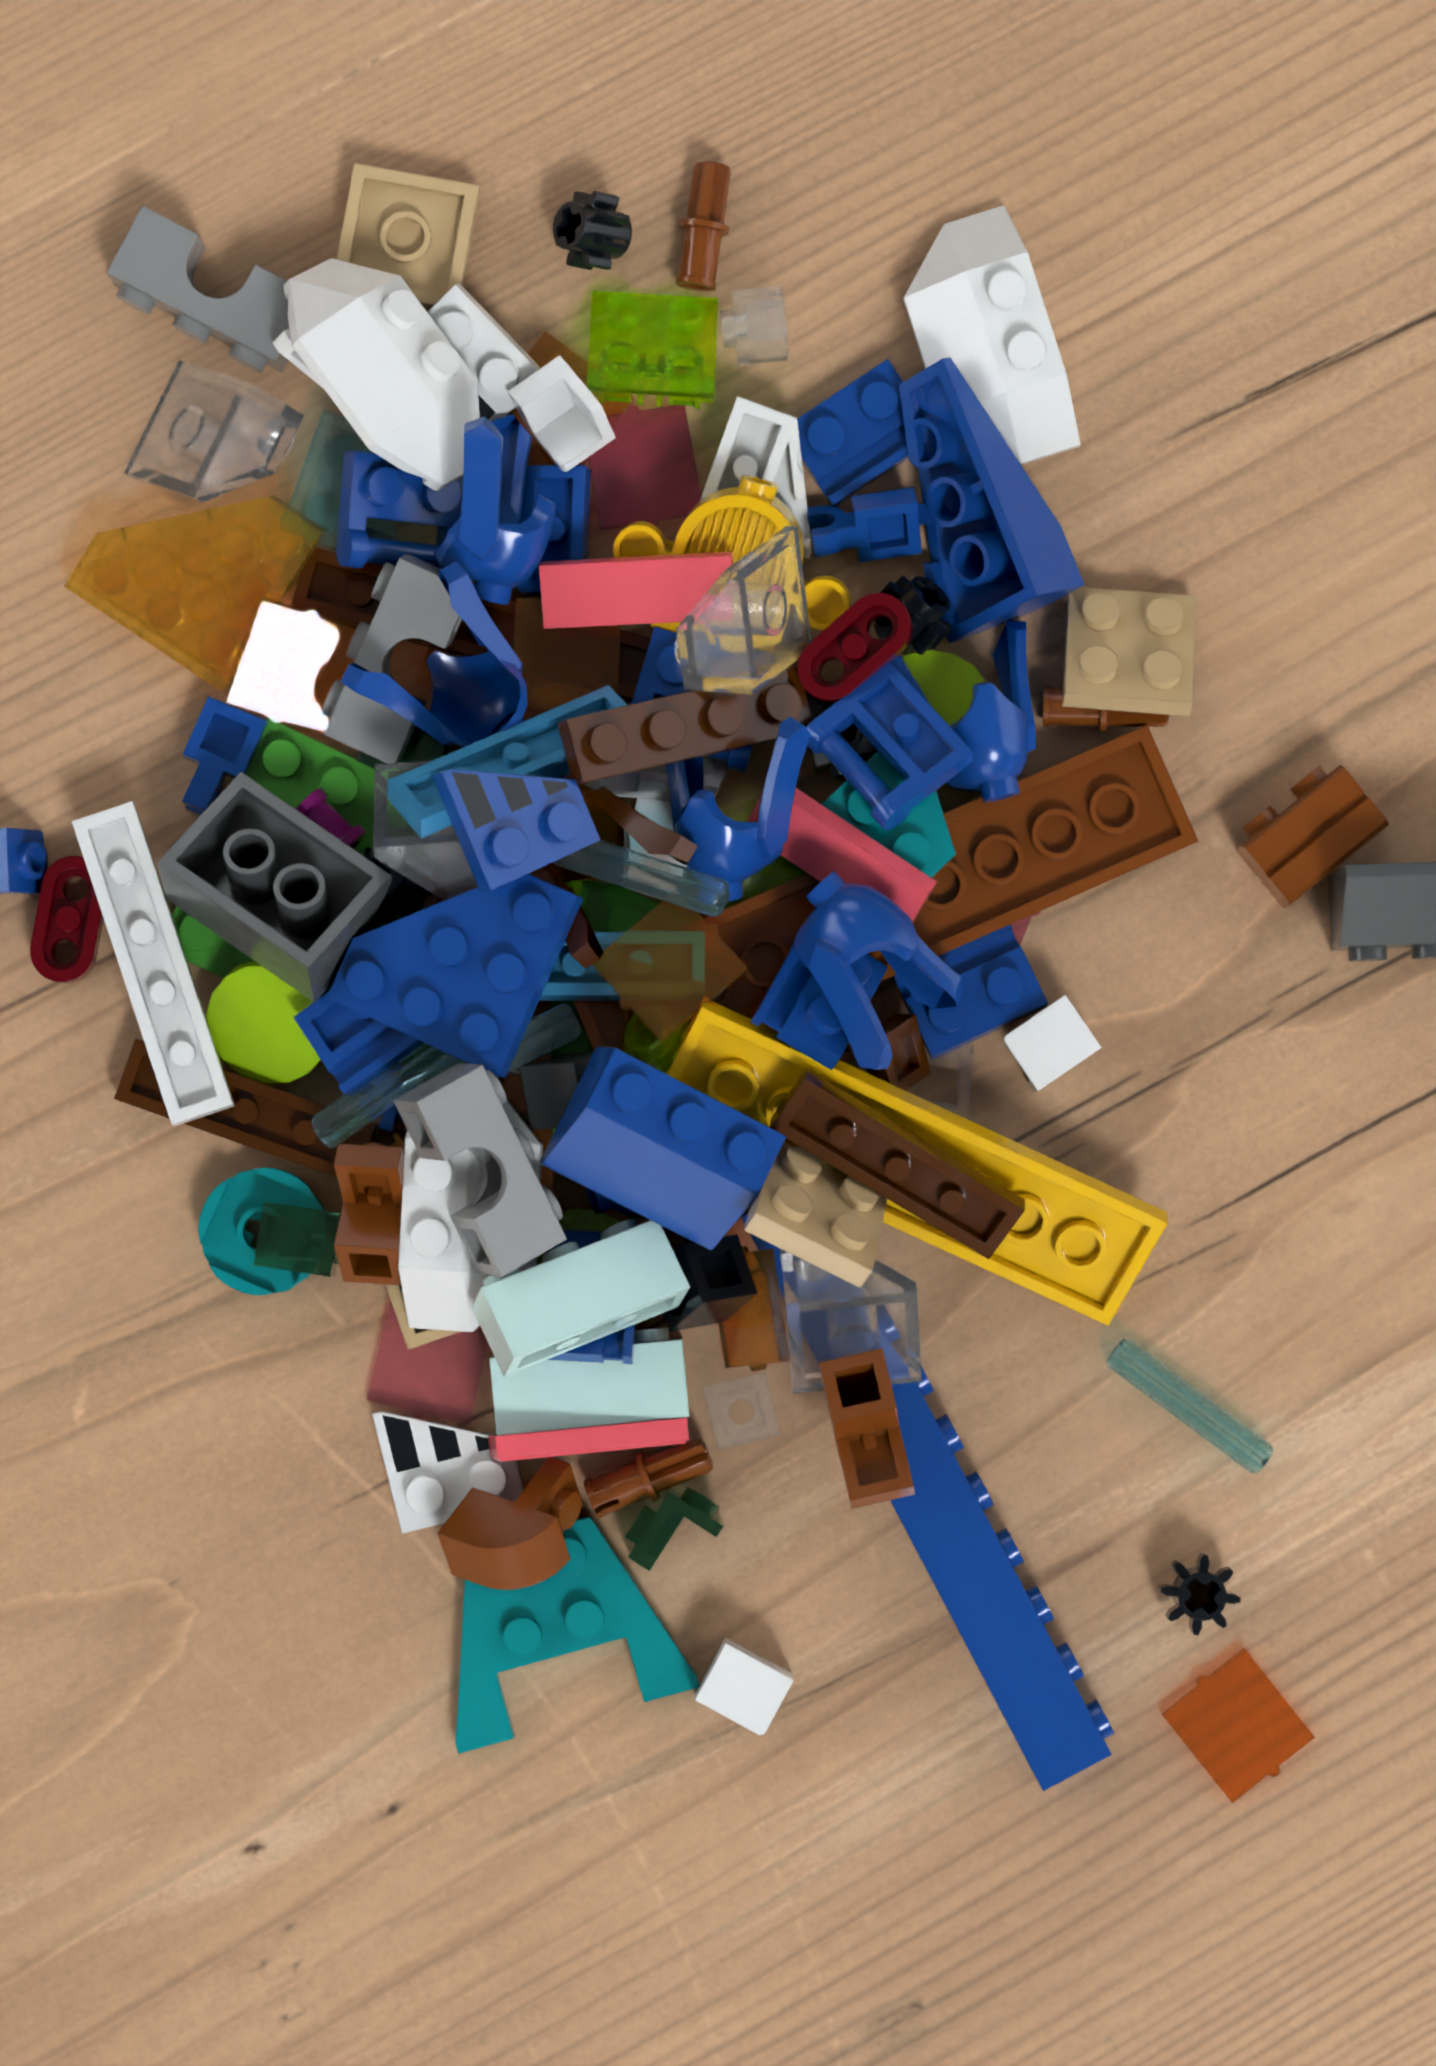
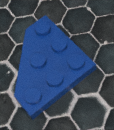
[327,874,584,1078]

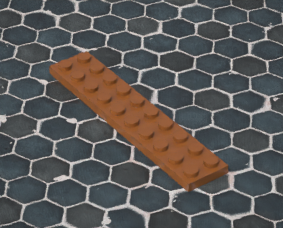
[571,725,1198,1073]

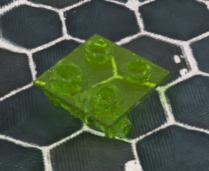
[587,291,718,409]

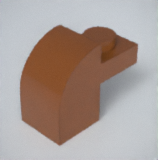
[334,1143,404,1285]
[819,1348,915,1509]
[437,1457,583,1590]

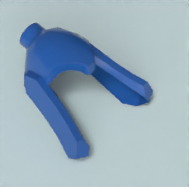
[434,414,556,605]
[340,561,528,747]
[891,620,1036,803]
[666,716,811,902]
[793,871,963,1070]

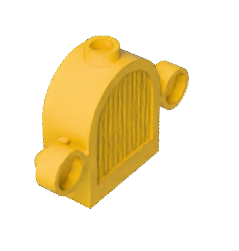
[613,475,851,662]

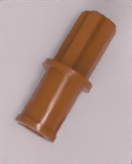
[676,161,731,292]
[1043,685,1169,733]
[584,1439,713,1519]

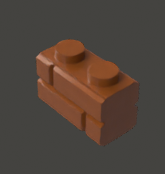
[1236,765,1389,908]

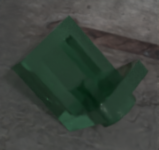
[254,1201,341,1277]
[625,1486,724,1571]

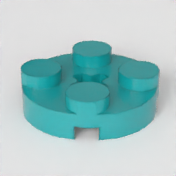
[198,1167,328,1296]

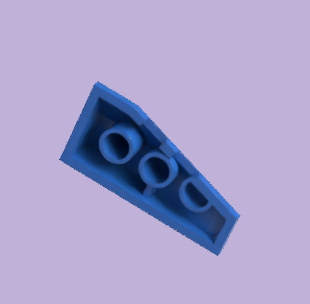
[899,357,1085,643]

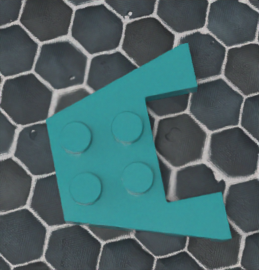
[456,1515,700,1754]

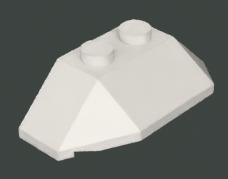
[903,205,1081,465]
[284,258,480,491]
[398,1071,543,1332]

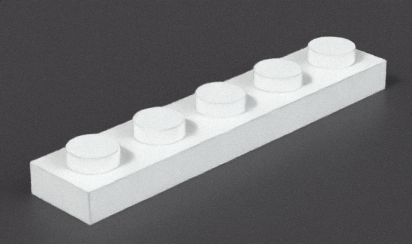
[72,801,235,1127]

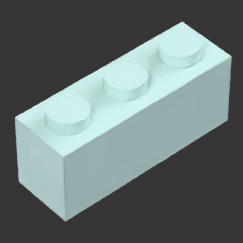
[472,1219,690,1377]
[489,1327,690,1435]

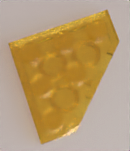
[64,495,327,692]

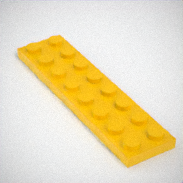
[664,998,1168,1326]

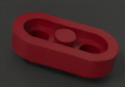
[797,593,913,703]
[30,856,104,984]

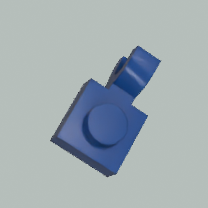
[807,487,922,563]
[182,696,268,815]

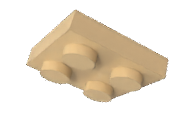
[337,163,480,309]
[1062,587,1196,716]
[744,1141,887,1288]

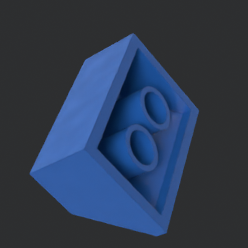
[539,1046,787,1251]

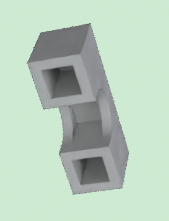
[106,205,289,373]
[321,554,474,766]
[393,1063,567,1277]

